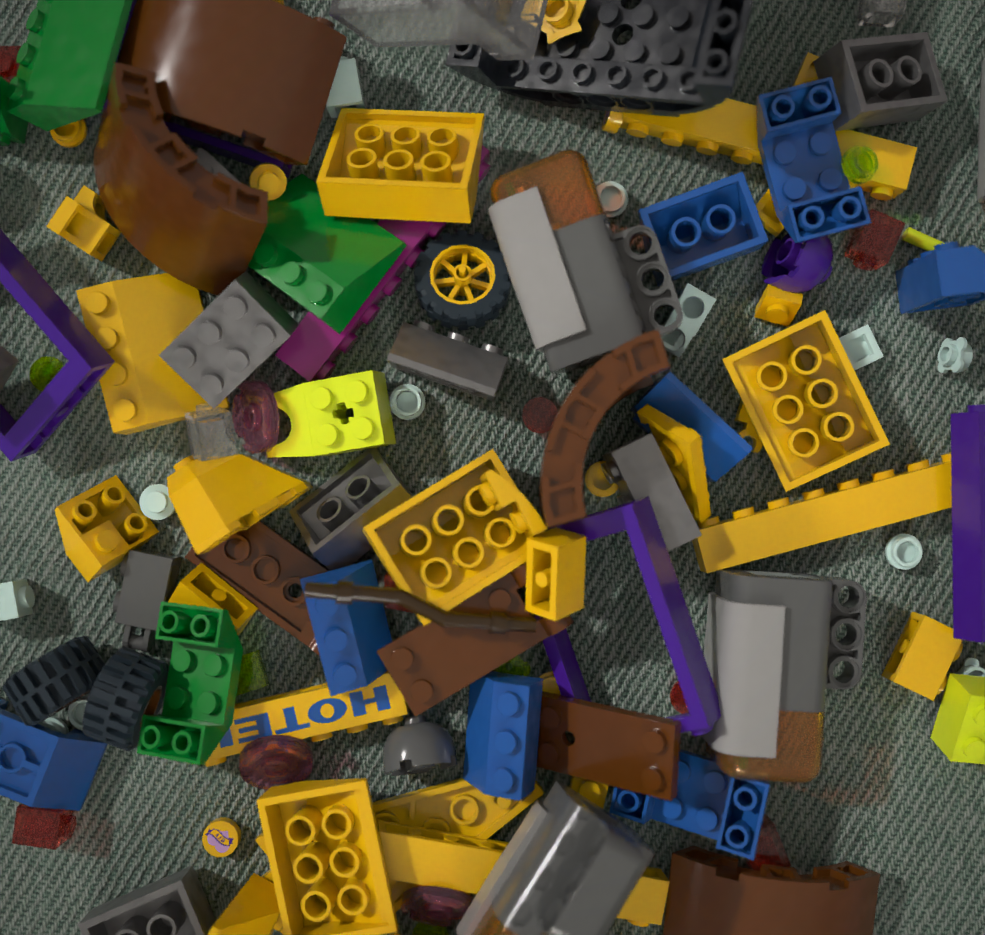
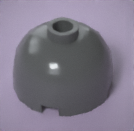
[383,716,458,776]

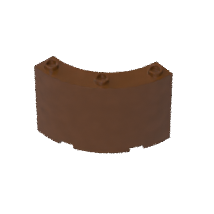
[105,0,347,165]
[94,62,268,296]
[539,329,670,528]
[663,845,880,935]

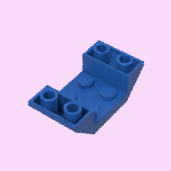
[756,76,871,244]
[0,698,108,811]
[609,749,771,860]

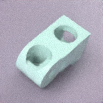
[661,283,716,357]

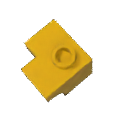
[46,185,121,262]

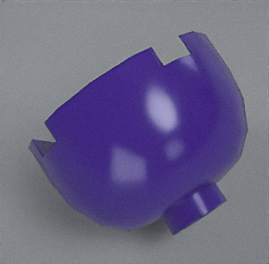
[761,228,833,293]

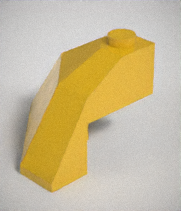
[167,454,313,555]

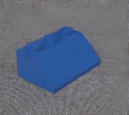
[638,171,769,287]
[895,241,985,314]
[630,371,753,482]
[300,560,392,696]
[463,671,543,801]

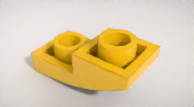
[478,470,547,538]

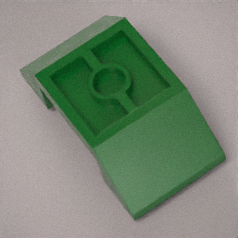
[137,601,243,765]

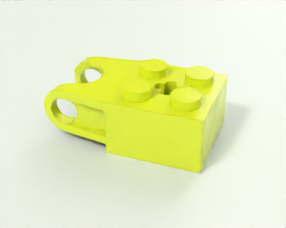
[258,370,396,458]
[930,673,985,764]

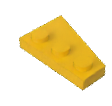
[637,404,711,524]

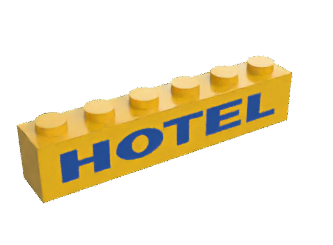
[205,671,410,767]

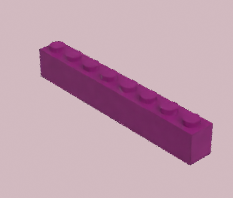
[275,145,491,382]

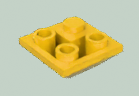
[55,475,159,582]

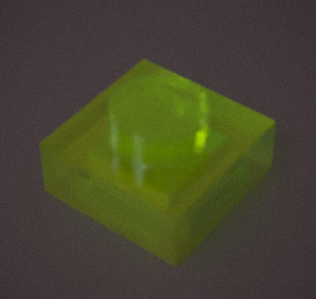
[236,649,270,696]

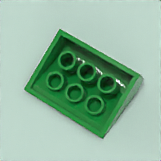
[6,0,133,131]
[248,173,407,334]

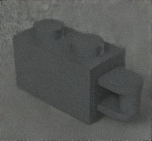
[113,548,182,652]

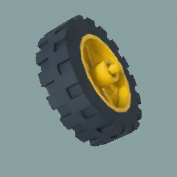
[414,230,511,330]

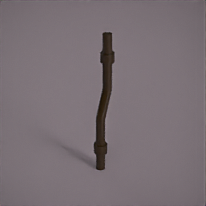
[304,580,537,635]

